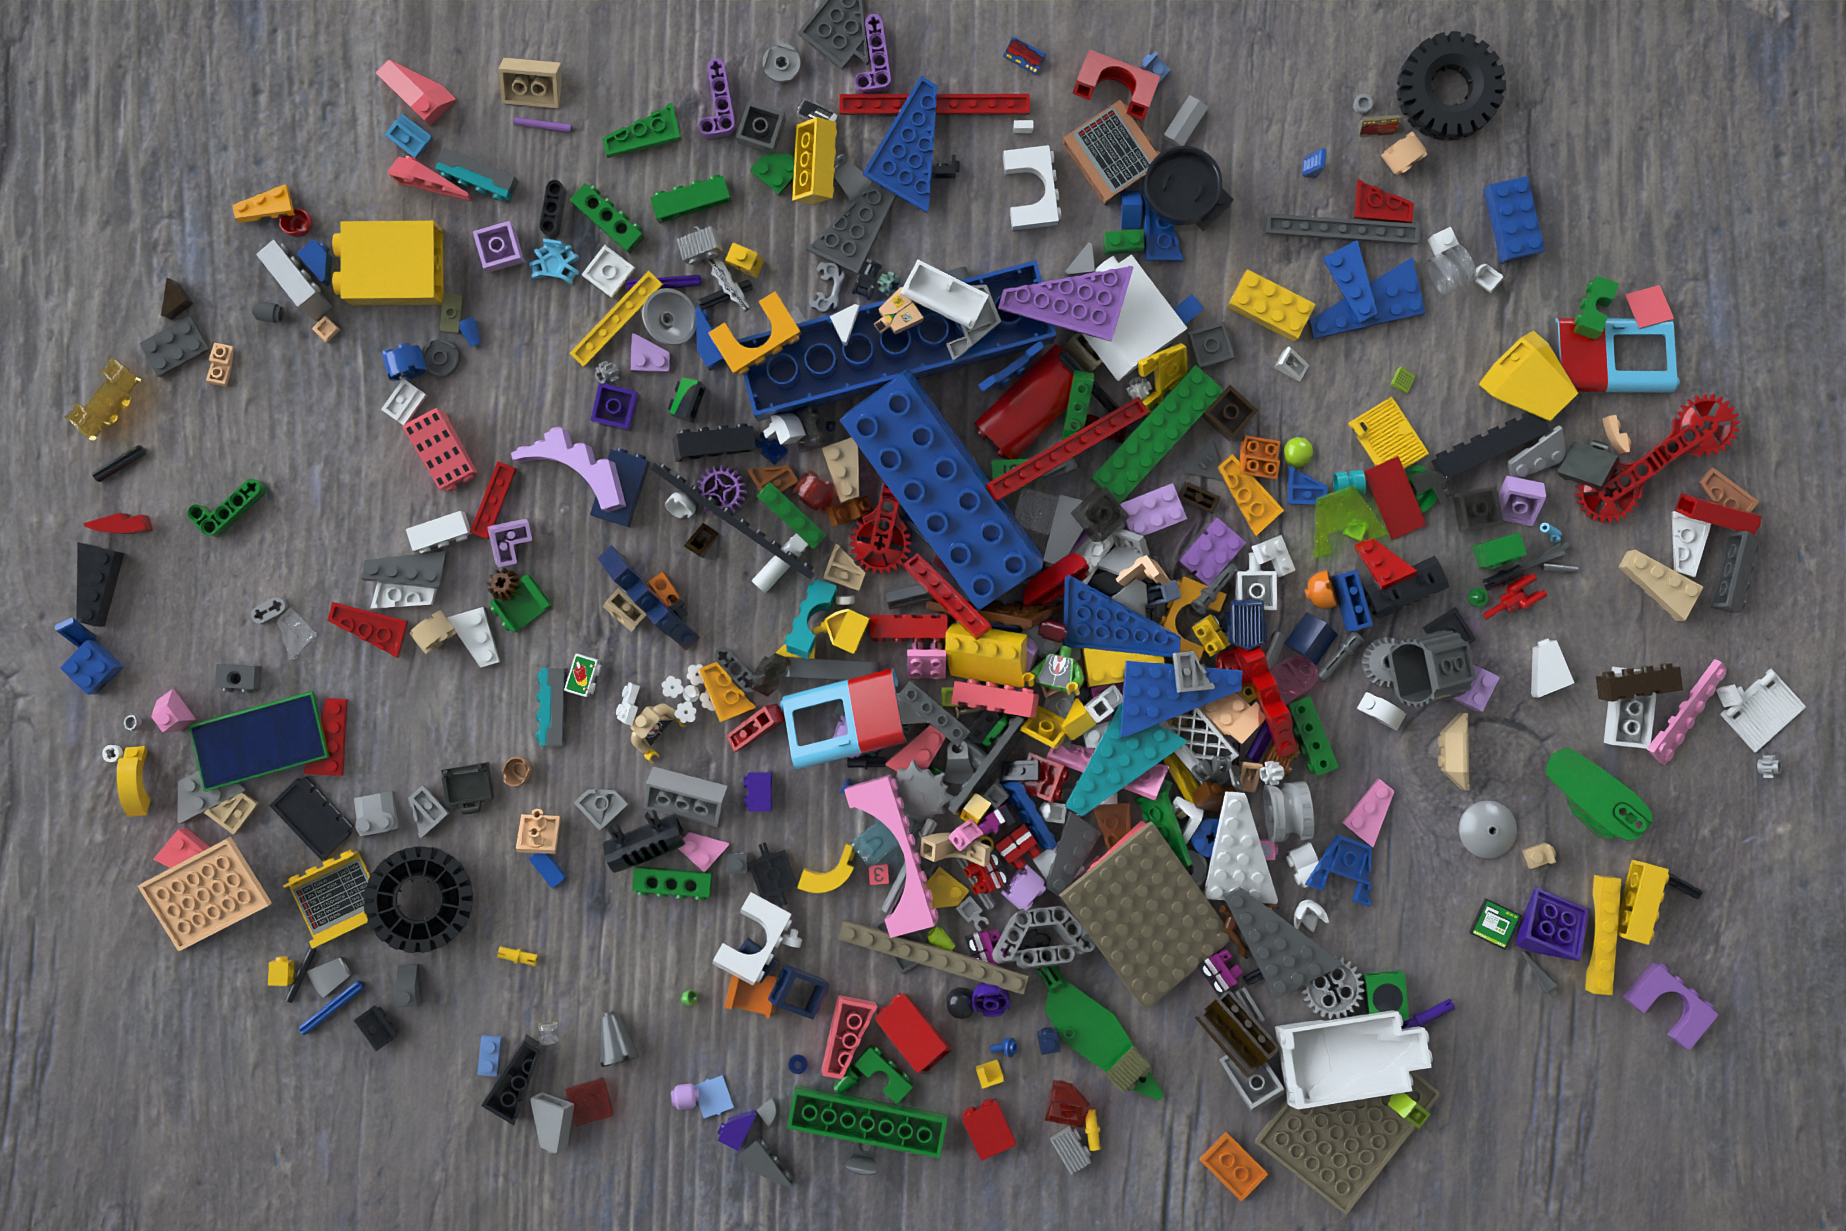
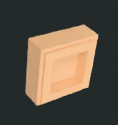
[312,315,341,343]

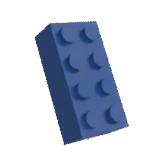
[1484,176,1545,263]

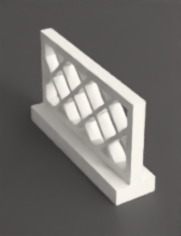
[1159,707,1239,783]

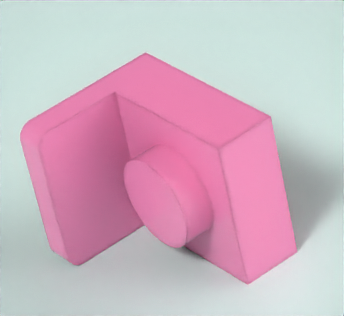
[948,819,983,852]

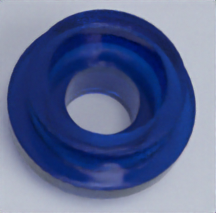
[788,1054,808,1074]

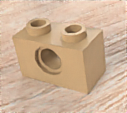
[603,588,647,632]

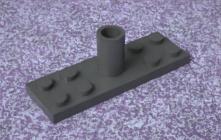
[948,715,1026,816]

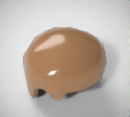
[502,757,532,787]

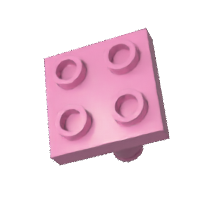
[907,642,946,679]

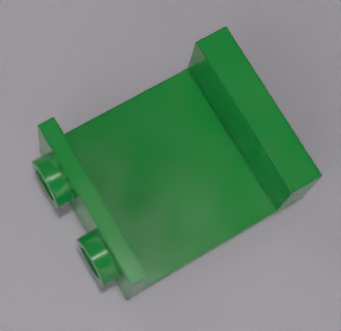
[489,574,553,633]

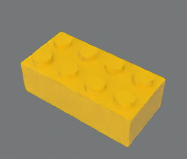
[792,117,837,205]
[1226,269,1316,342]
[1617,859,1669,945]

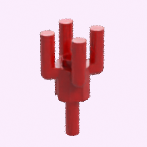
[1482,573,1547,621]

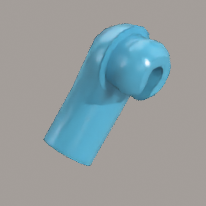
[1540,523,1562,542]

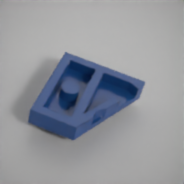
[1287,467,1327,506]

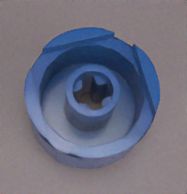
[382,343,427,381]
[1190,817,1219,858]

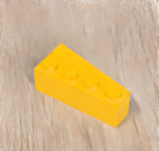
[1082,648,1165,687]

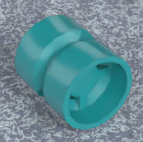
[1333,469,1366,497]

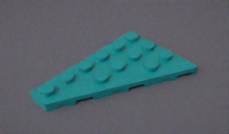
[1064,704,1187,816]

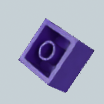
[590,383,640,432]

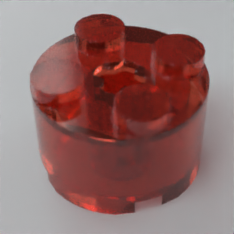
[792,470,836,514]

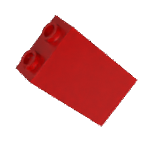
[874,993,953,1074]

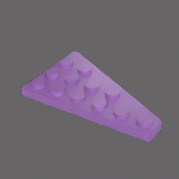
[998,266,1134,342]

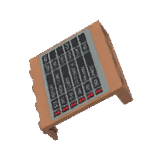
[1062,100,1160,205]

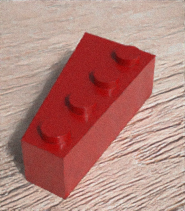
[870,615,947,642]

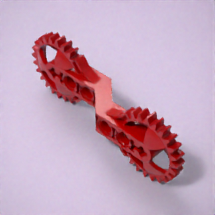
[1575,394,1740,523]
[849,482,912,575]

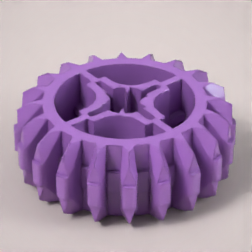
[696,465,747,517]

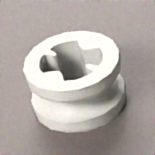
[102,745,123,762]

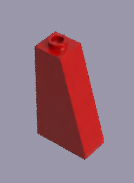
[1674,493,1762,535]

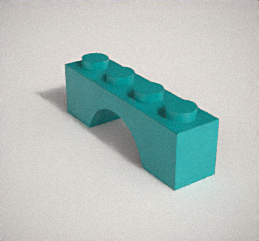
[784,578,837,660]

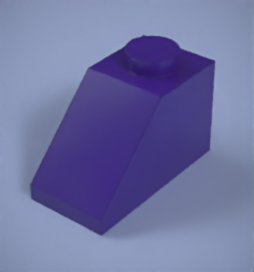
[717,1110,757,1151]

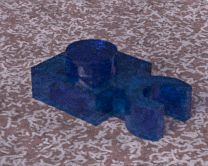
[755,432,788,465]

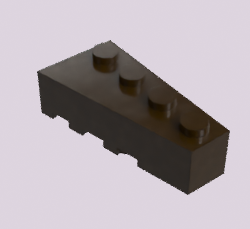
[1596,663,1683,702]

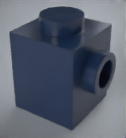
[1037,1027,1061,1055]

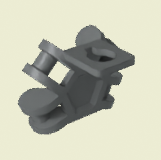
[1191,756,1243,793]

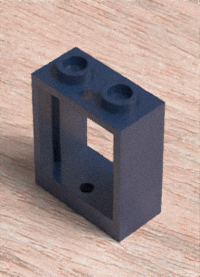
[768,964,830,1019]

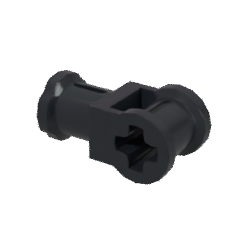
[852,259,882,301]

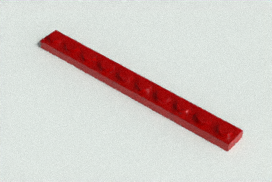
[839,94,1030,115]
[985,397,1149,502]

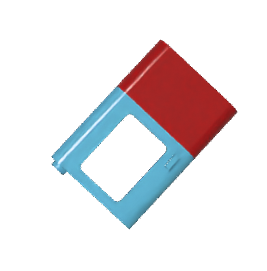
[1556,318,1680,393]
[780,668,907,770]

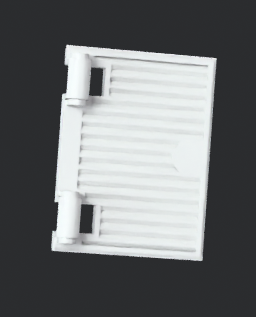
[1720,669,1806,753]

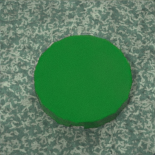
[982,714,1011,747]

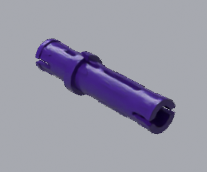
[1401,998,1455,1029]

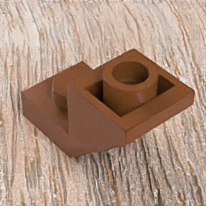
[826,495,873,527]

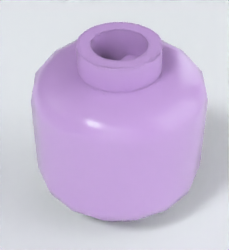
[671,1083,700,1111]

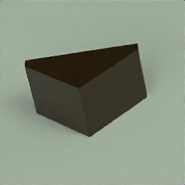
[161,278,194,320]
[684,523,719,558]

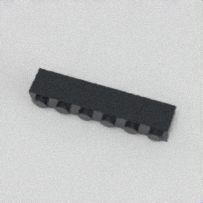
[1431,412,1550,481]

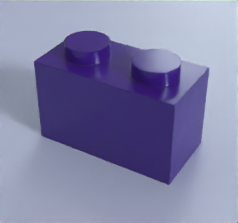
[744,772,772,812]

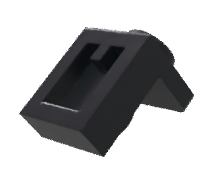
[933,155,960,179]

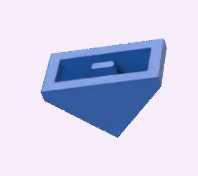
[1121,191,1142,229]

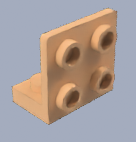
[1116,555,1171,587]

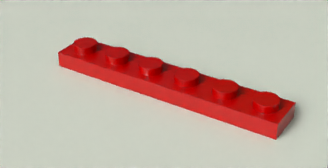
[903,553,992,640]

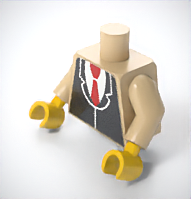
[630,703,685,763]

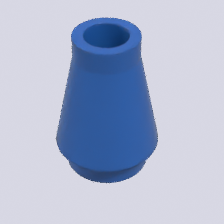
[459,317,481,347]

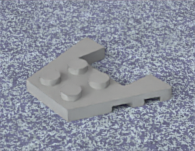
[946,285,1001,361]

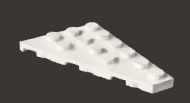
[1203,792,1278,904]

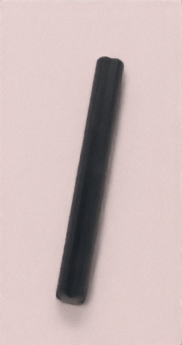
[1058,351,1120,413]

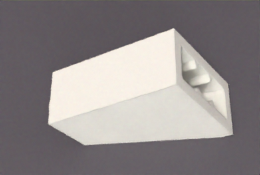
[1531,638,1574,698]

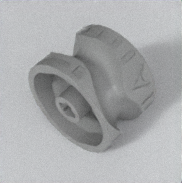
[1263,781,1314,843]

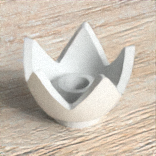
[1294,900,1329,932]

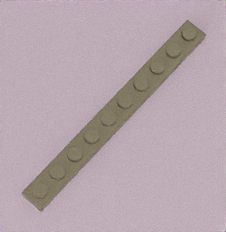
[838,919,1029,995]

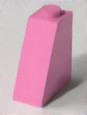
[151,689,196,732]

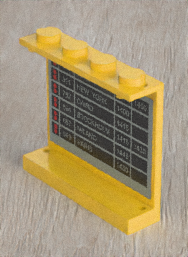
[283,849,370,948]

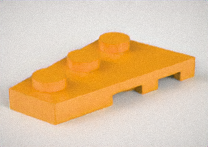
[232,184,295,223]
[698,662,756,722]

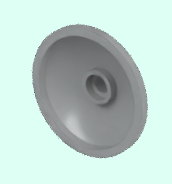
[642,288,696,345]
[1458,800,1517,858]

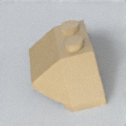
[1438,713,1470,790]

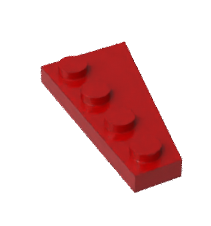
[303,698,348,776]

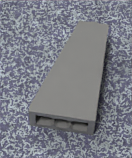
[1043,495,1097,568]

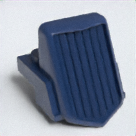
[1224,599,1267,651]

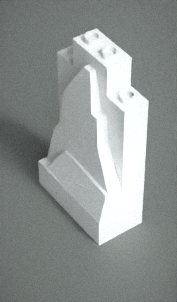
[1275,1010,1433,1109]

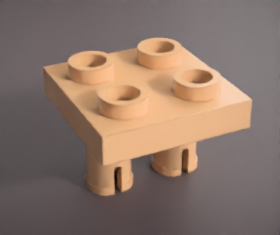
[516,809,561,854]

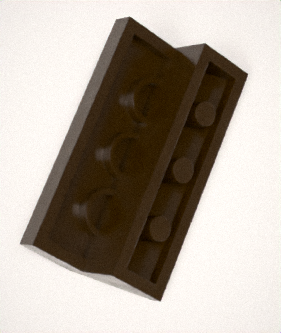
[1195,988,1281,1078]

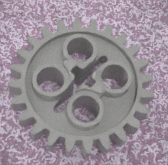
[1300,955,1364,1019]

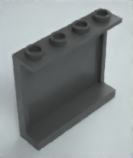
[898,680,970,747]

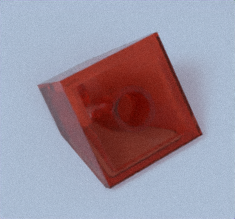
[1045,1080,1090,1128]

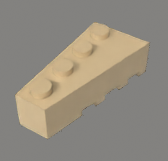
[1618,550,1703,621]

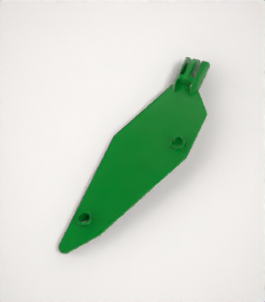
[1036,966,1163,1100]

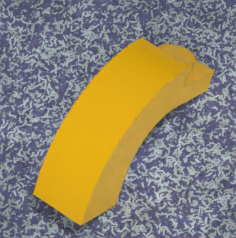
[117,746,151,817]
[797,842,856,893]

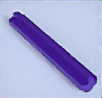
[626,275,702,291]

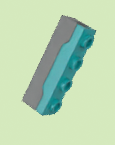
[435,148,518,202]
[536,668,567,746]

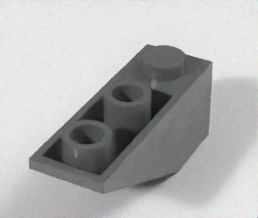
[738,1136,794,1189]

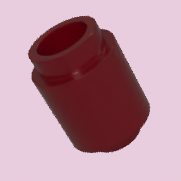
[1038,619,1068,643]

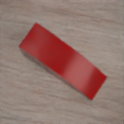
[83,512,153,534]

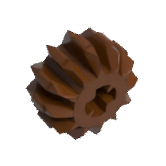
[487,568,521,601]

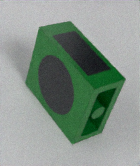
[1362,970,1409,1020]

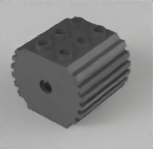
[1388,630,1476,707]

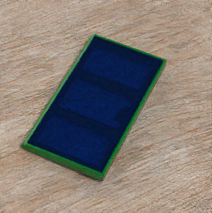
[189,691,330,792]

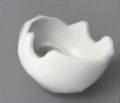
[665,492,696,519]

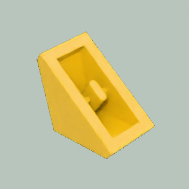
[1061,698,1096,740]

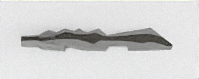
[693,226,751,312]

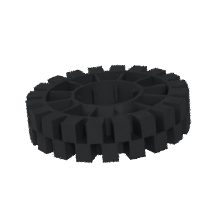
[1396,31,1506,141]
[363,846,473,953]

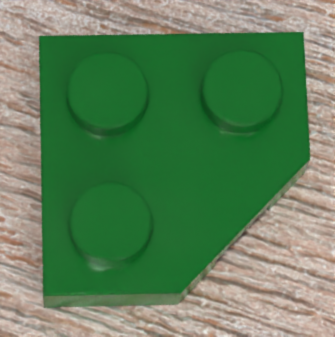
[750,153,795,196]

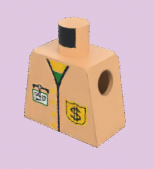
[874,287,923,334]

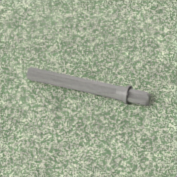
[882,819,937,914]

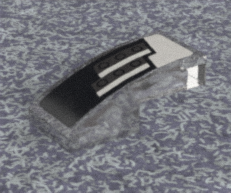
[795,98,840,123]

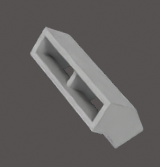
[1164,95,1208,146]

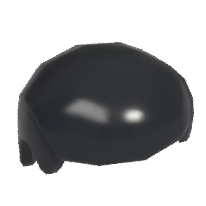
[946,987,974,1019]

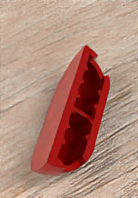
[1023,554,1089,606]

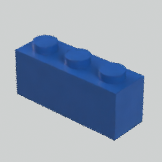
[1331,570,1373,632]

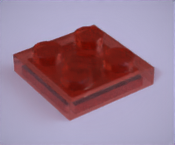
[565,1077,614,1127]

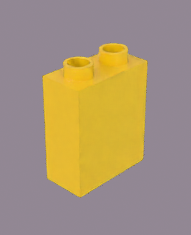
[332,220,443,306]

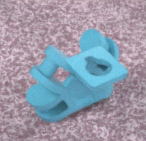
[529,239,580,285]

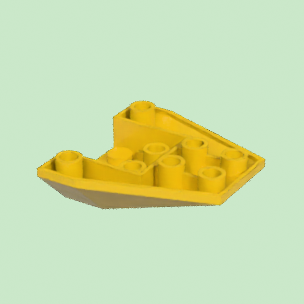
[1479,331,1578,421]

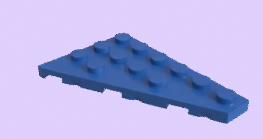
[1063,575,1181,657]
[1120,661,1242,737]

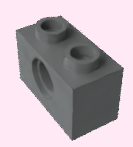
[215,664,262,693]

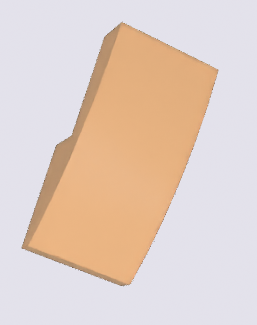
[206,343,234,387]
[1602,415,1631,454]

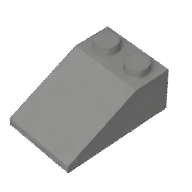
[1219,1055,1285,1114]

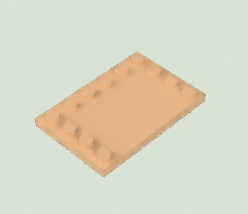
[138,837,272,951]

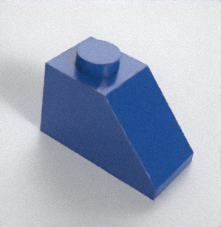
[297,239,332,286]

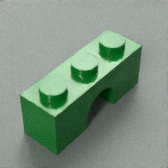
[1574,275,1619,340]
[854,1044,913,1104]

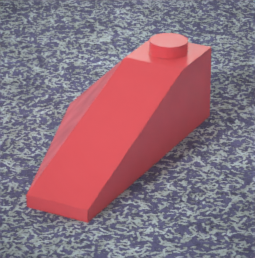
[376,60,457,126]
[388,156,473,201]

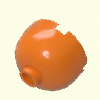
[1305,570,1338,609]

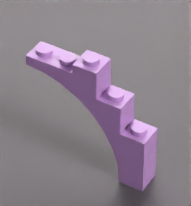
[511,427,626,512]

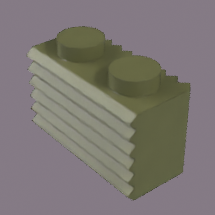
[1106,1046,1150,1093]

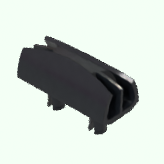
[1363,556,1449,619]
[603,810,686,873]

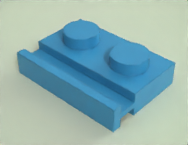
[385,113,433,159]

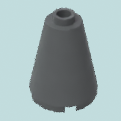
[600,1011,639,1067]

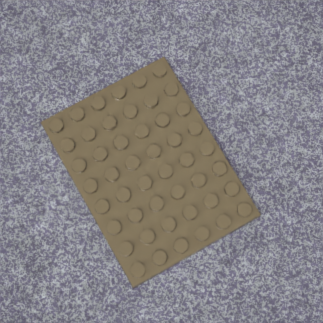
[1059,821,1232,1010]
[1254,1071,1442,1215]

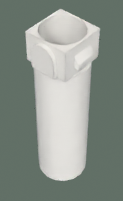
[751,534,809,593]

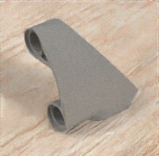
[1111,578,1148,617]

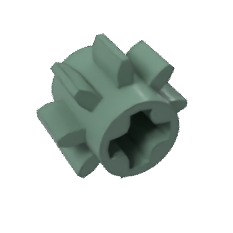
[877,271,901,297]

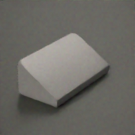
[1264,631,1286,672]

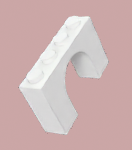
[1003,145,1061,231]
[712,892,792,985]

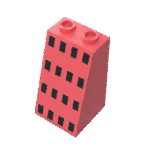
[402,408,477,492]

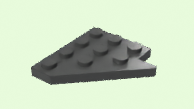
[798,0,869,70]

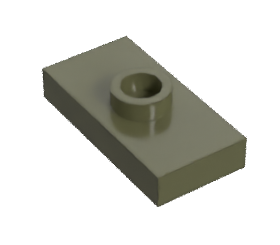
[440,293,464,334]

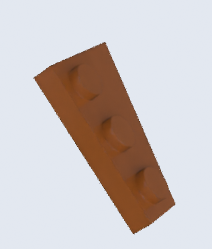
[1093,802,1131,851]

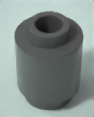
[252,301,284,323]

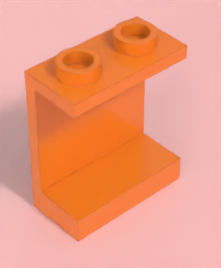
[724,975,778,1019]

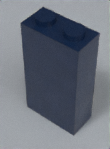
[590,447,650,528]

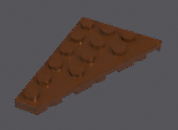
[926,599,1063,629]

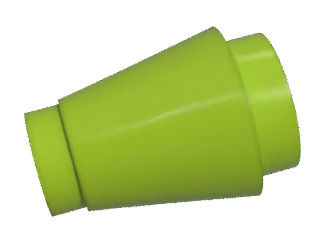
[926,926,955,951]

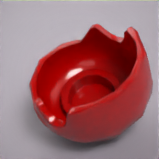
[279,208,312,237]

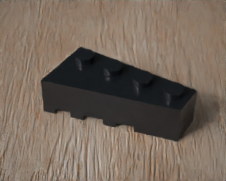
[76,542,124,627]

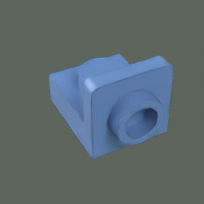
[1141,51,1171,84]

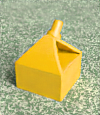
[812,609,870,654]

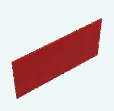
[1363,456,1426,540]

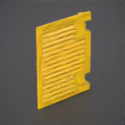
[1348,397,1429,469]

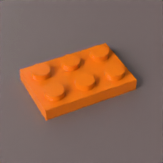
[1199,1132,1268,1202]

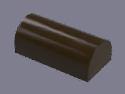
[1178,481,1221,514]

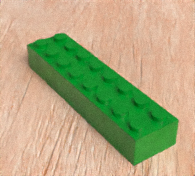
[1090,365,1224,505]
[787,1085,947,1158]

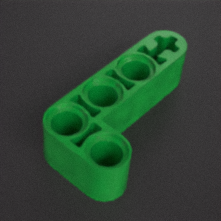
[187,479,267,537]

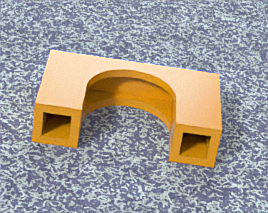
[708,291,802,376]
[1159,577,1227,661]

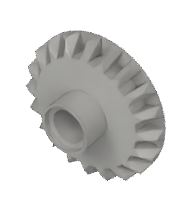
[1362,637,1400,687]

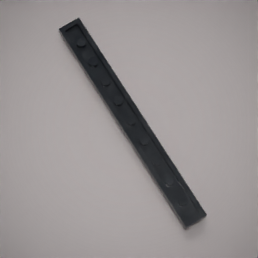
[651,463,815,580]

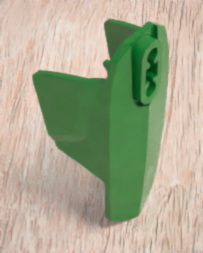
[1545,747,1652,841]

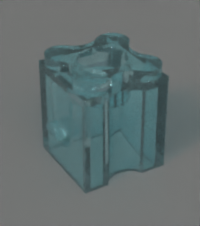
[850,819,899,868]

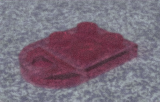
[1269,655,1318,706]

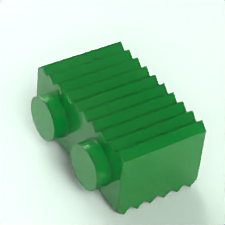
[1103,229,1144,255]

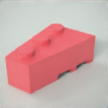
[885,724,946,771]

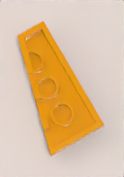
[1217,454,1284,536]

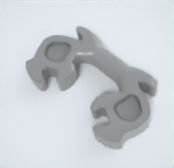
[809,262,845,313]

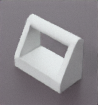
[1172,797,1204,844]

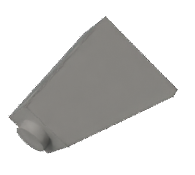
[531,1092,574,1154]

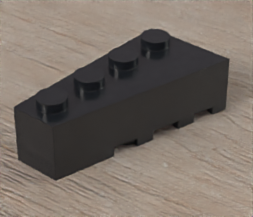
[672,423,756,462]
[1087,555,1169,595]
[481,1034,543,1126]

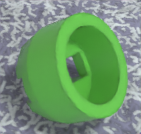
[681,990,698,1006]

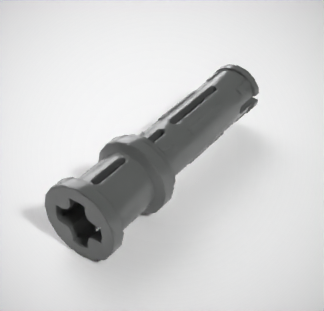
[1191,563,1237,614]
[1316,631,1366,682]

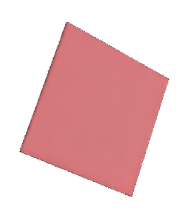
[1625,285,1674,328]

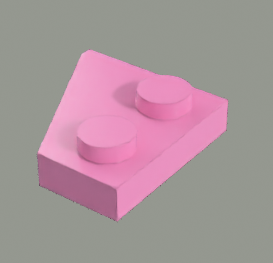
[678,832,729,872]

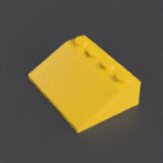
[945,623,1028,688]

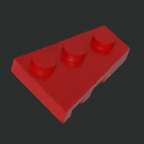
[1354,179,1414,223]
[1355,537,1417,590]

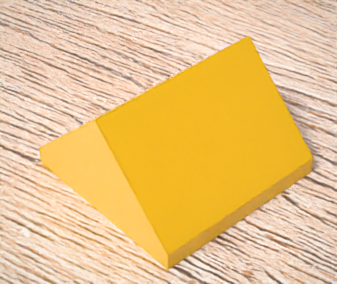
[1020,706,1067,750]

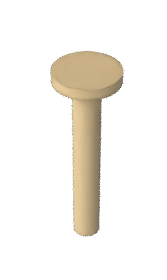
[955,707,986,719]

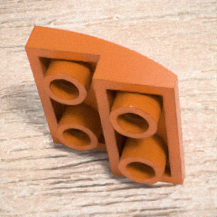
[1240,435,1281,479]

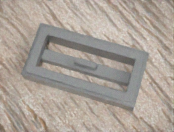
[1233,986,1265,1022]

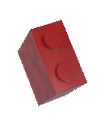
[961,1098,1016,1161]

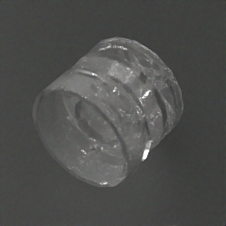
[1427,245,1477,295]

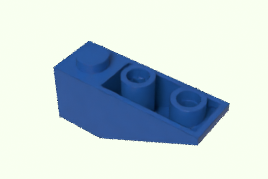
[696,306,725,370]

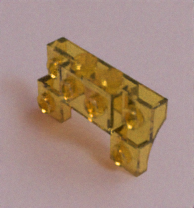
[64,357,141,440]

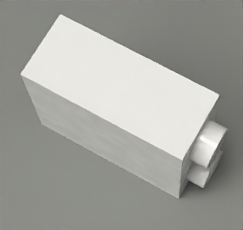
[1082,255,1187,381]

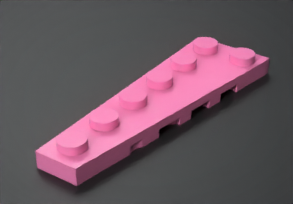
[1647,659,1727,765]
[1047,744,1169,800]

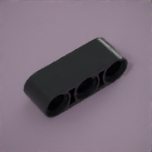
[539,180,566,238]

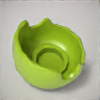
[1284,437,1313,468]

